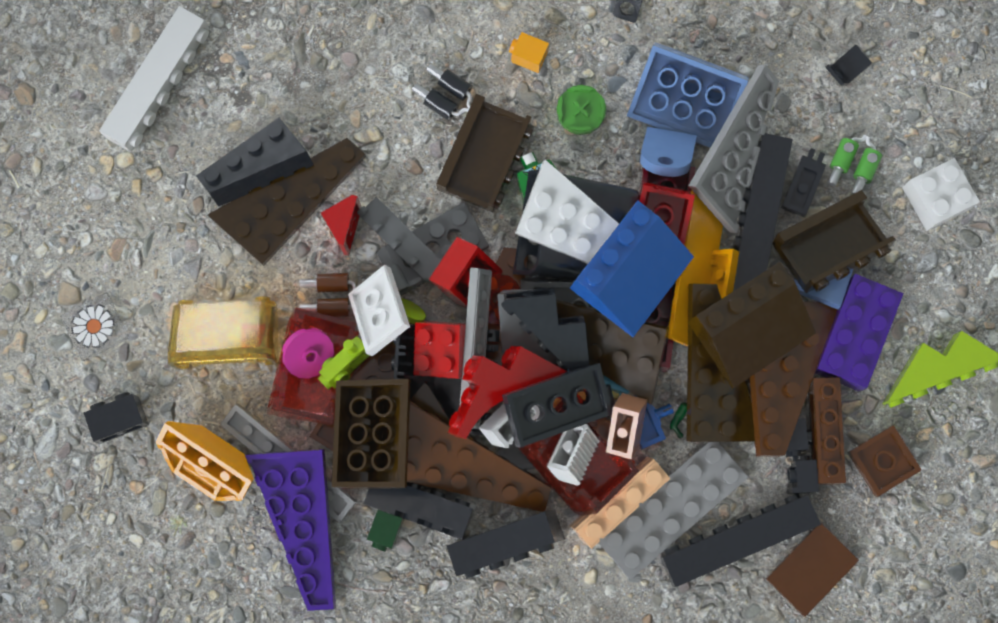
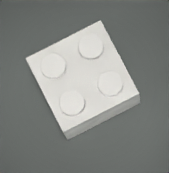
[902,158,980,231]

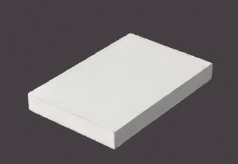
[348,265,410,356]

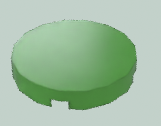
[556,85,606,135]

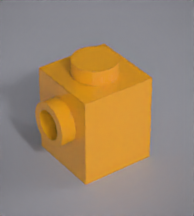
[509,32,549,73]

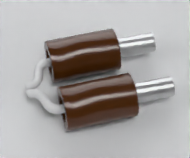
[299,273,356,318]

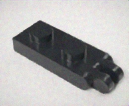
[781,148,826,217]

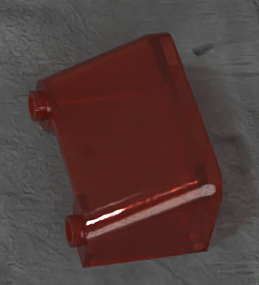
[267,307,359,425]
[518,394,639,516]

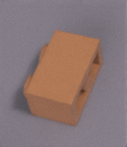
[606,393,647,459]

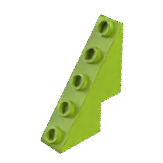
[882,331,998,408]

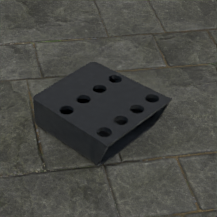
[513,170,640,281]

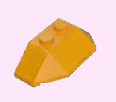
[155,421,254,501]

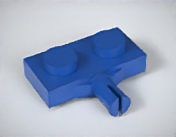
[634,395,674,450]

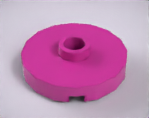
[282,328,334,378]

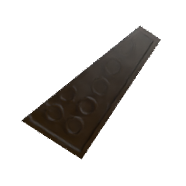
[686,284,755,442]

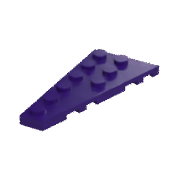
[245,449,336,611]

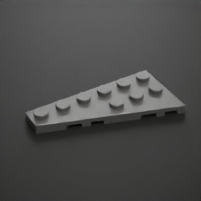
[688,65,779,233]

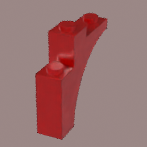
[448,346,567,439]

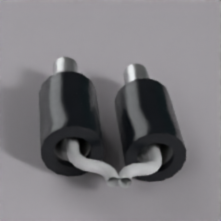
[412,64,473,121]

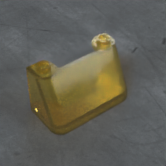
[168,296,279,370]

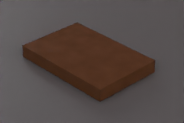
[765,522,859,617]

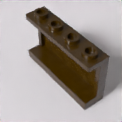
[436,94,534,213]
[772,190,896,293]

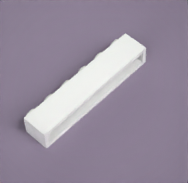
[99,6,209,152]

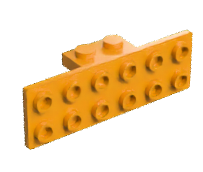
[667,191,739,347]

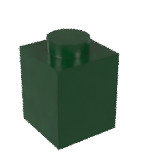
[367,510,404,552]

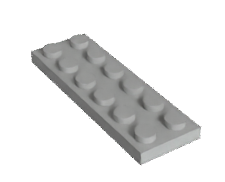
[599,442,748,580]

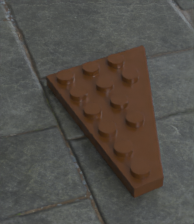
[750,301,838,457]

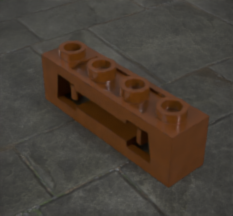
[808,378,846,485]

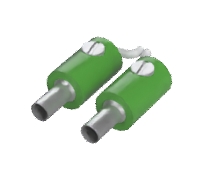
[828,135,883,195]

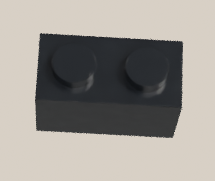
[83,392,149,444]

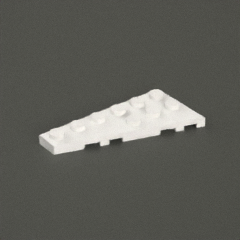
[515,160,619,264]

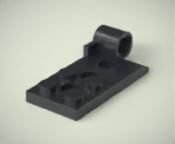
[502,363,615,448]

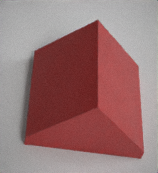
[321,195,362,256]

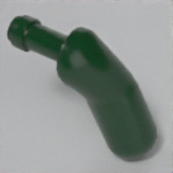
[670,402,687,439]

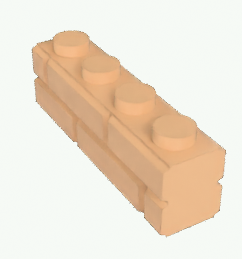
[570,457,670,549]

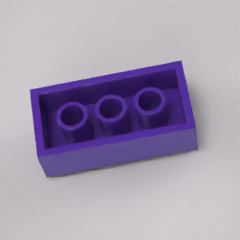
[815,274,904,392]

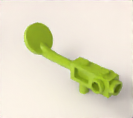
[317,298,426,390]

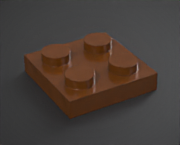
[847,425,922,497]

